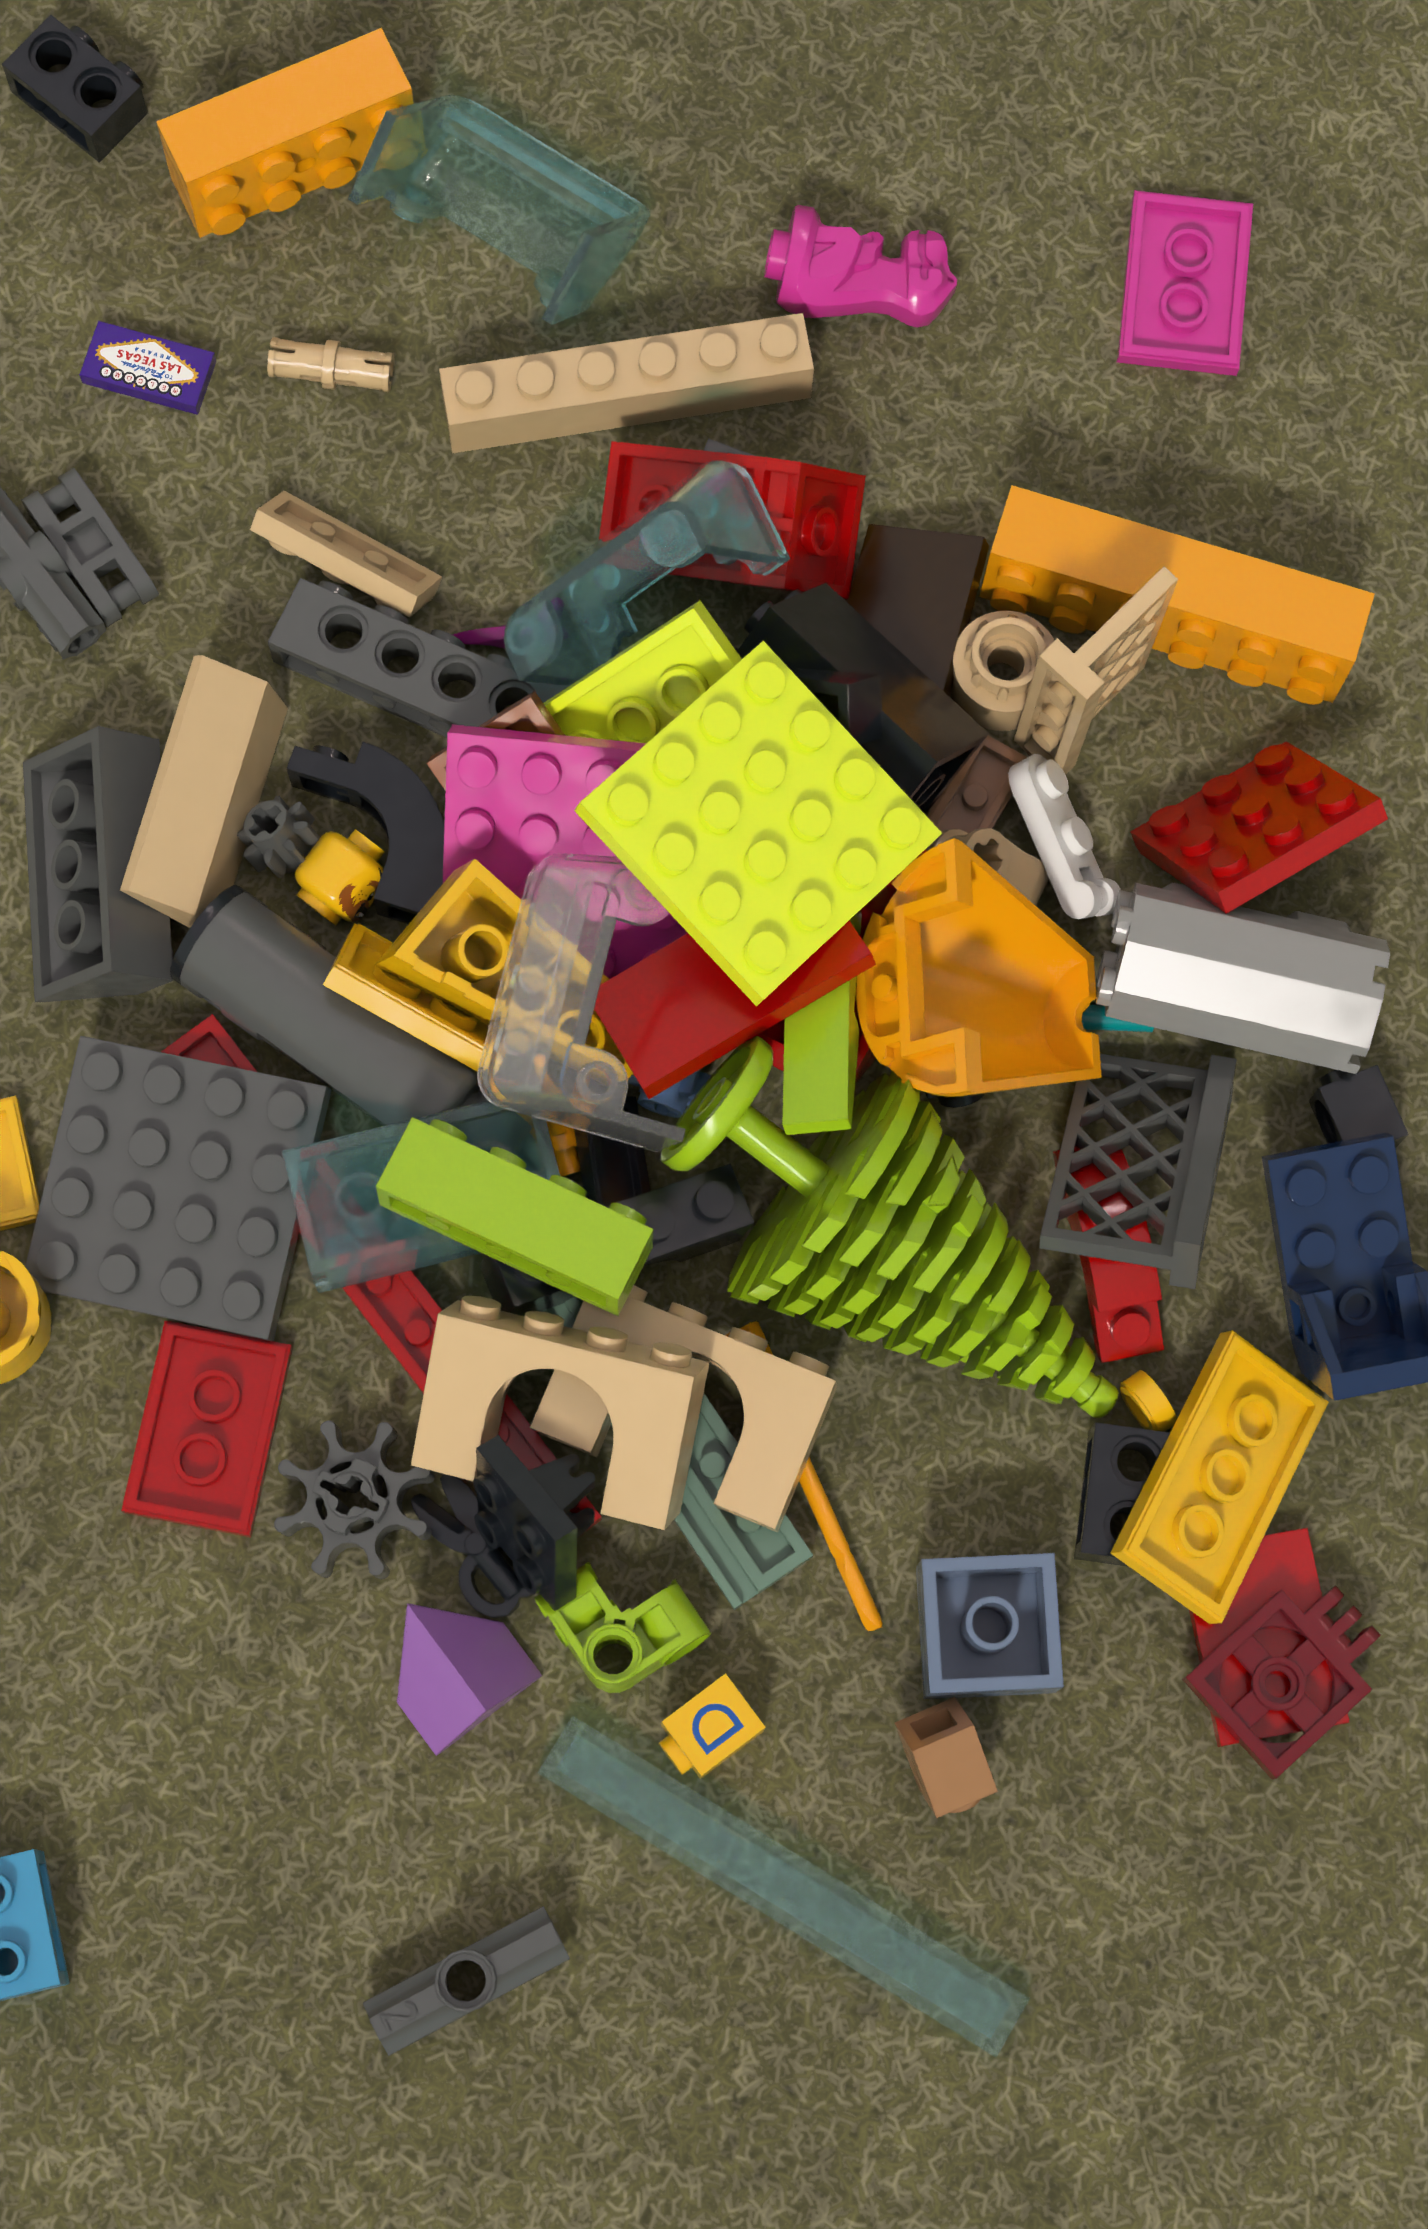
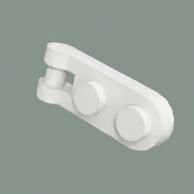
[1008,754,1121,919]

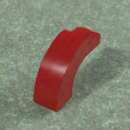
[1053,1146,1164,1363]

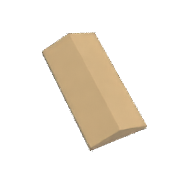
[120,655,288,928]

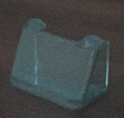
[504,460,790,686]

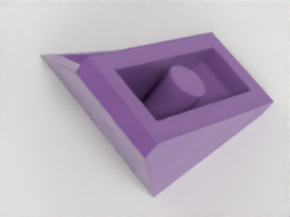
[397,1603,542,1756]

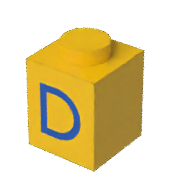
[659,1673,766,1779]

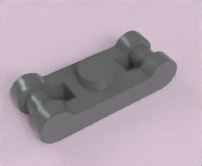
[21,468,159,628]

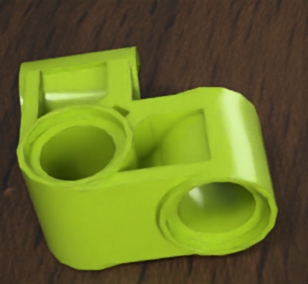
[534,1562,711,1693]

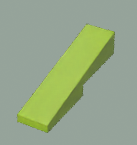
[782,911,862,1135]

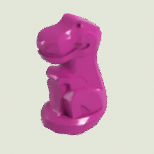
[764,205,957,328]

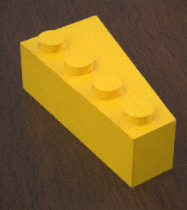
[374,859,633,1087]

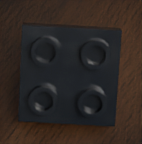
[473,1435,595,1611]

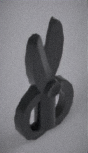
[411,1474,532,1618]

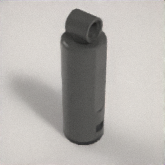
[170,885,532,1153]

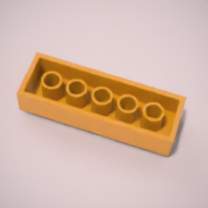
[979,485,1375,705]

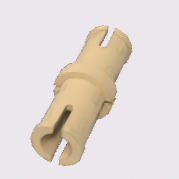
[267,337,395,392]

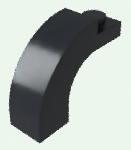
[286,742,444,925]

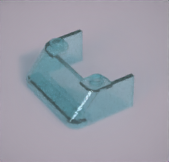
[348,95,651,325]

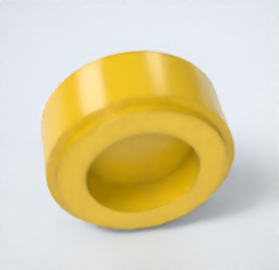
[1120,1370,1177,1432]

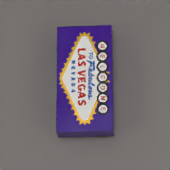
[79,321,216,415]

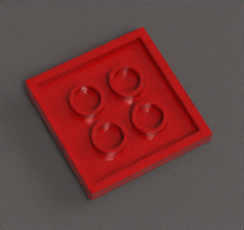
[1130,741,1388,914]

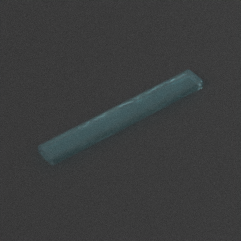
[538,1716,1030,2058]

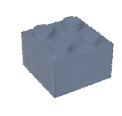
[916,1553,1064,1699]

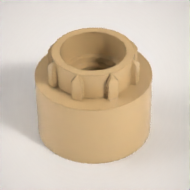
[950,611,1055,731]

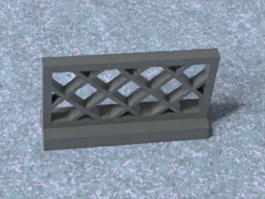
[1039,1054,1237,1289]

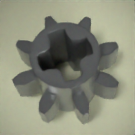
[237,796,321,878]

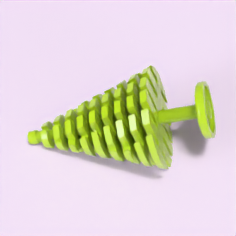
[660,1036,1119,1419]

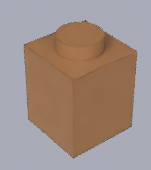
[894,1697,998,1818]

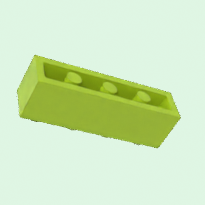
[376,1117,654,1316]

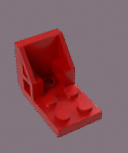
[596,441,866,599]

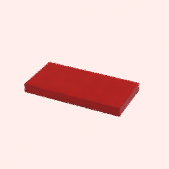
[585,920,876,1099]

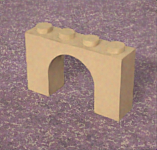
[530,1286,837,1532]
[411,1296,710,1530]

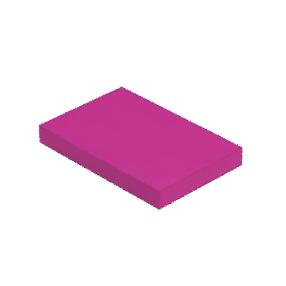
[1117,190,1253,376]

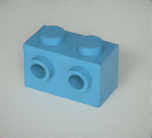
[0,1849,70,2001]

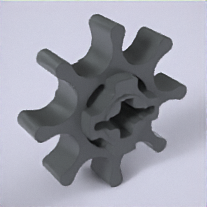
[274,1421,435,1580]

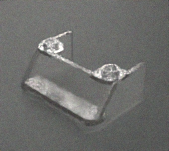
[477,853,686,1152]

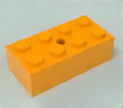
[156,28,419,238]

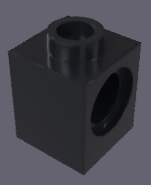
[1309,1065,1409,1148]

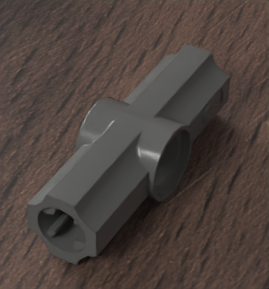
[0,487,106,660]
[363,1906,570,2056]

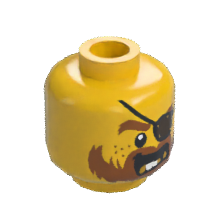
[295,829,385,926]

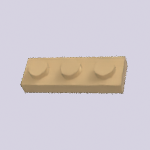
[250,491,442,617]

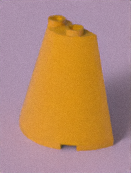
[855,838,1102,1097]

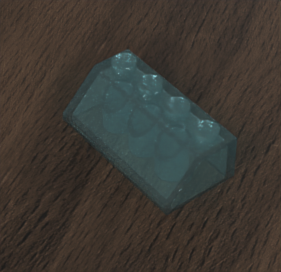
[282,1088,560,1293]

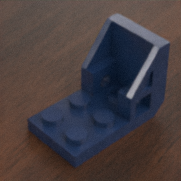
[1262,1132,1428,1401]

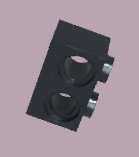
[2,15,147,163]
[1074,1422,1170,1567]

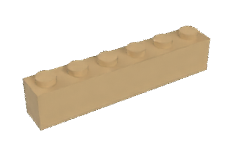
[439,313,814,453]

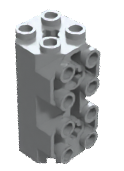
[1096,882,1390,1074]

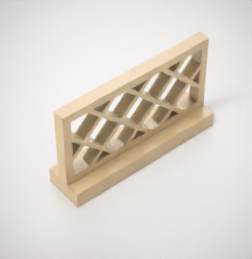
[1014,566,1178,775]

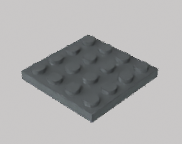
[25,1036,332,1342]

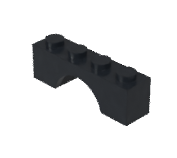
[479,1164,754,1316]

